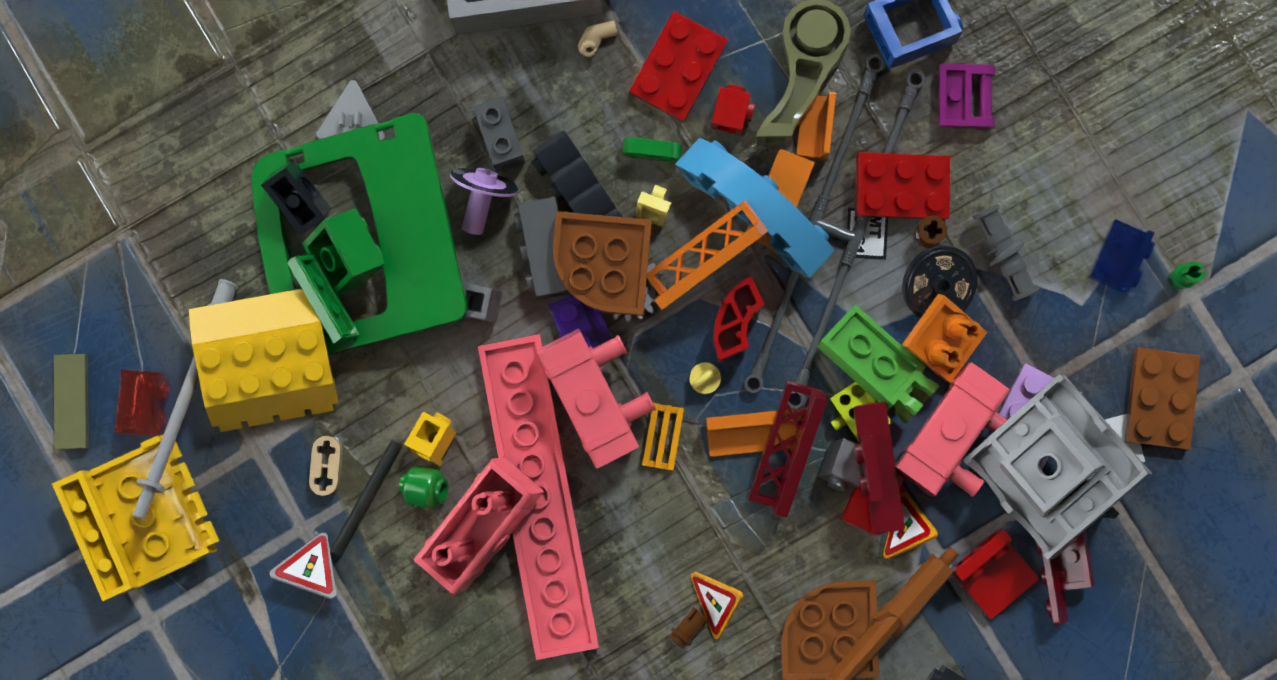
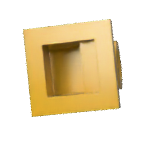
[404,412,457,467]

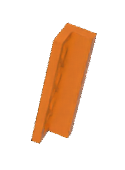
[647,200,768,310]

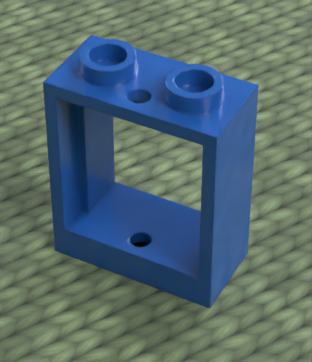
[863,0,963,69]

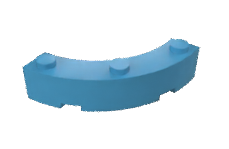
[675,138,835,278]

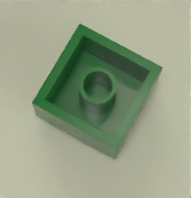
[303,208,385,296]

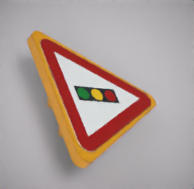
[883,491,938,559]
[691,572,743,639]

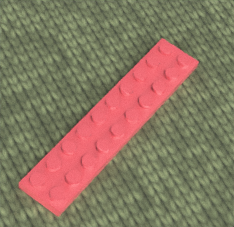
[478,334,599,660]

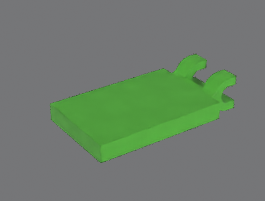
[816,305,939,424]

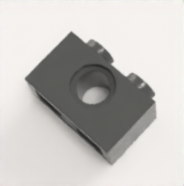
[473,96,525,172]

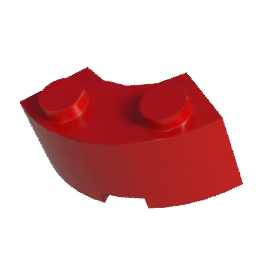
[713,276,765,363]

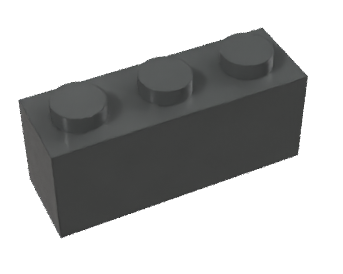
[514,197,570,300]

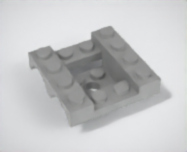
[963,374,1153,560]

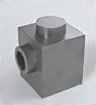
[463,283,502,323]
[819,438,863,491]

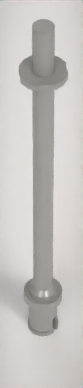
[132,279,238,520]

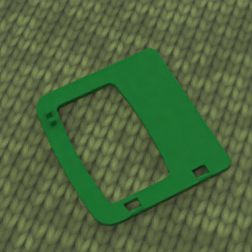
[251,113,468,355]

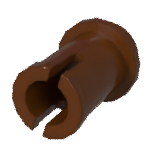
[669,607,709,649]

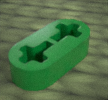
[622,137,683,162]

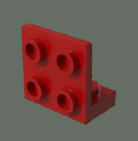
[950,529,1038,619]

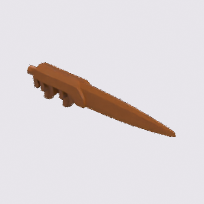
[827,547,959,680]

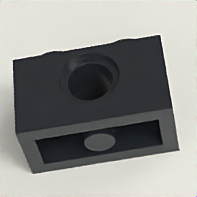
[261,158,332,236]

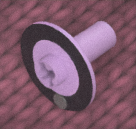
[450,168,519,235]

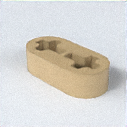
[309,436,343,496]

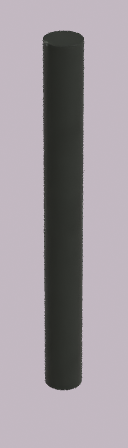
[330,439,402,556]

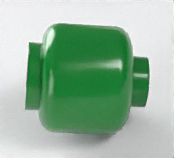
[399,466,449,510]

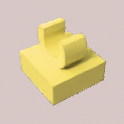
[634,185,671,227]

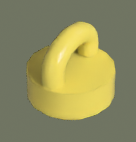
[689,362,721,394]

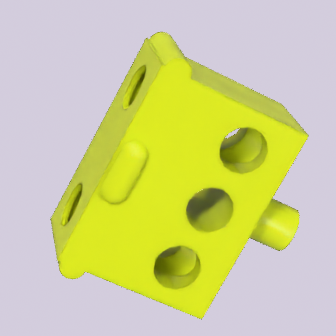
[830,382,890,440]

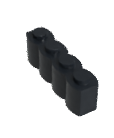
[532,130,623,217]

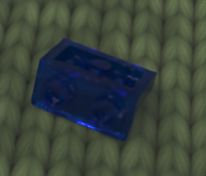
[1088,219,1155,293]

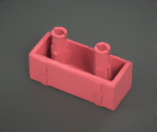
[537,329,656,469]
[895,362,1010,497]
[414,457,544,595]

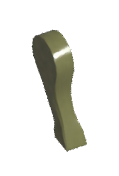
[756,0,851,145]

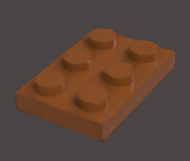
[1124,347,1200,450]

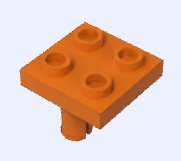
[902,294,987,383]

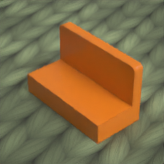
[796,92,836,161]

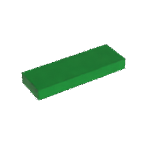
[287,254,359,344]

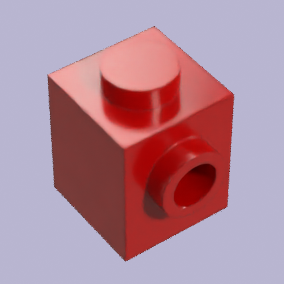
[711,84,755,136]

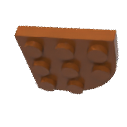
[553,211,652,316]
[781,580,879,680]

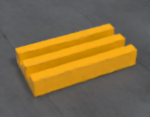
[642,403,684,471]

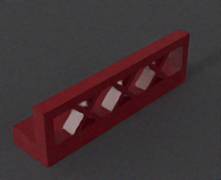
[748,381,827,518]

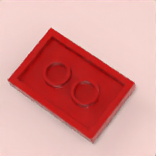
[629,10,728,123]
[855,152,951,220]

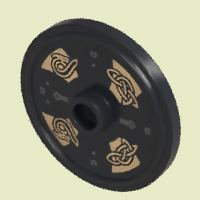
[902,245,978,318]

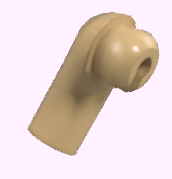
[578,20,618,57]

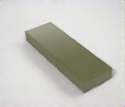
[54,354,89,450]

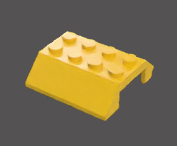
[189,288,338,432]
[52,434,219,601]

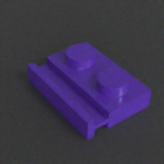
[549,295,612,348]

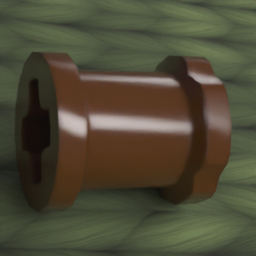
[915,216,947,248]

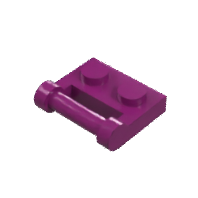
[938,64,995,130]

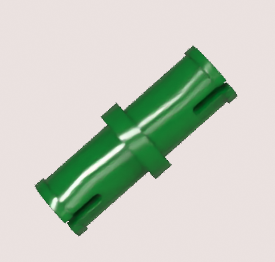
[1168,262,1206,290]

